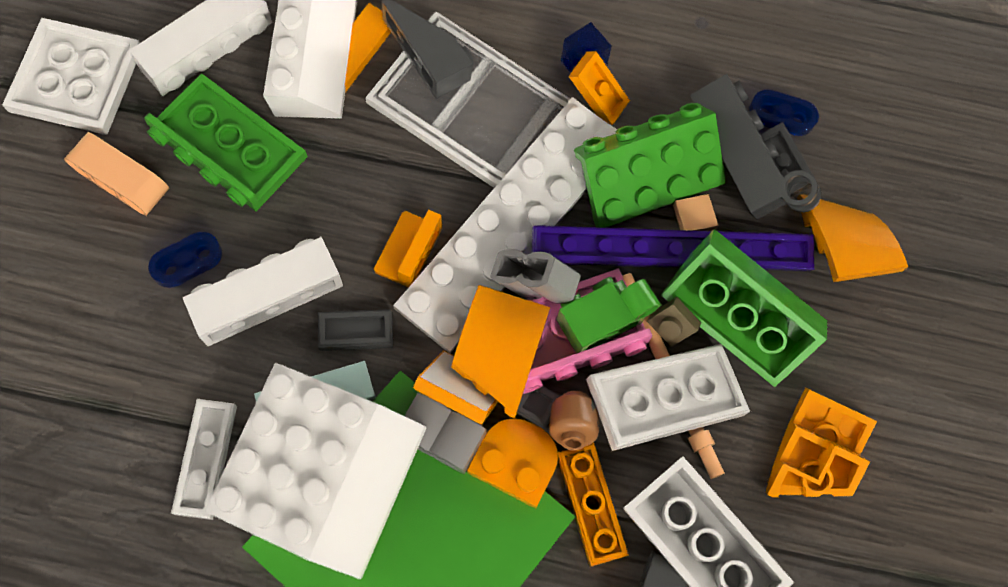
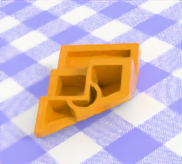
[797,194,908,282]
[451,285,550,418]
[765,387,877,497]

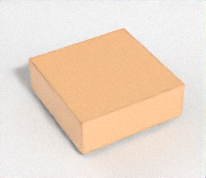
[673,194,719,231]

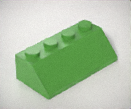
[661,229,827,387]

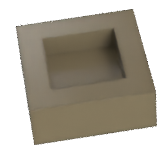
[647,297,701,347]

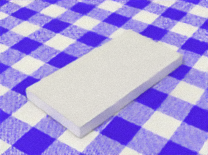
[586,344,750,451]

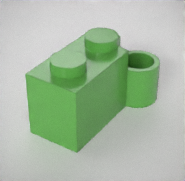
[556,277,661,354]

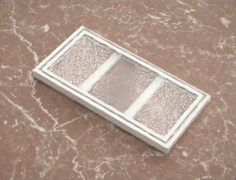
[366,12,617,188]

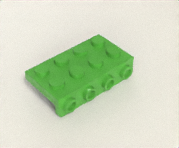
[144,73,308,212]
[574,103,726,228]

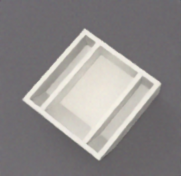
[205,363,427,579]

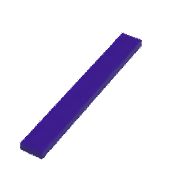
[532,226,815,271]

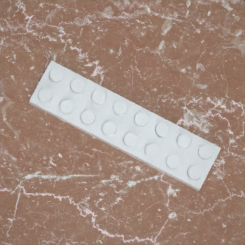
[393,97,616,354]

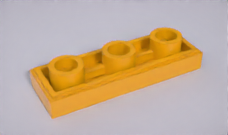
[558,443,629,567]

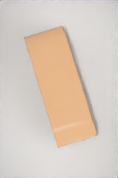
[64,132,169,216]

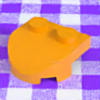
[467,419,558,509]

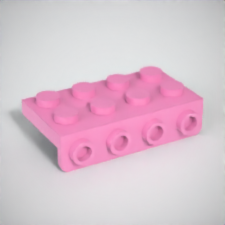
[523,268,653,394]

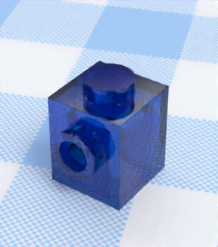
[561,22,612,72]

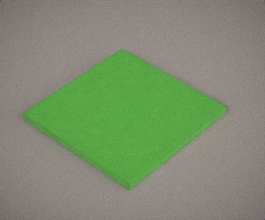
[242,370,576,587]

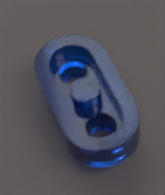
[749,90,819,136]
[148,232,222,288]

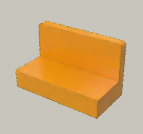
[374,210,442,288]

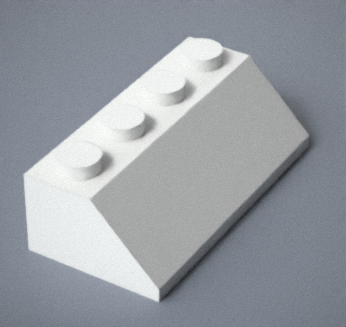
[263,0,357,118]
[623,456,794,587]

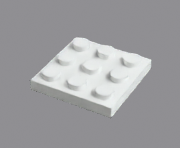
[2,18,140,135]

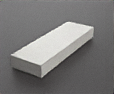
[171,399,237,520]

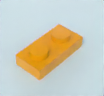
[568,51,630,125]

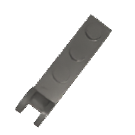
[690,74,822,219]

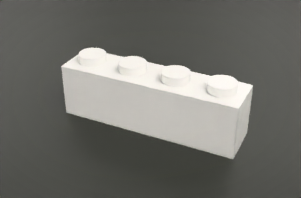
[129,0,273,96]
[182,237,343,346]

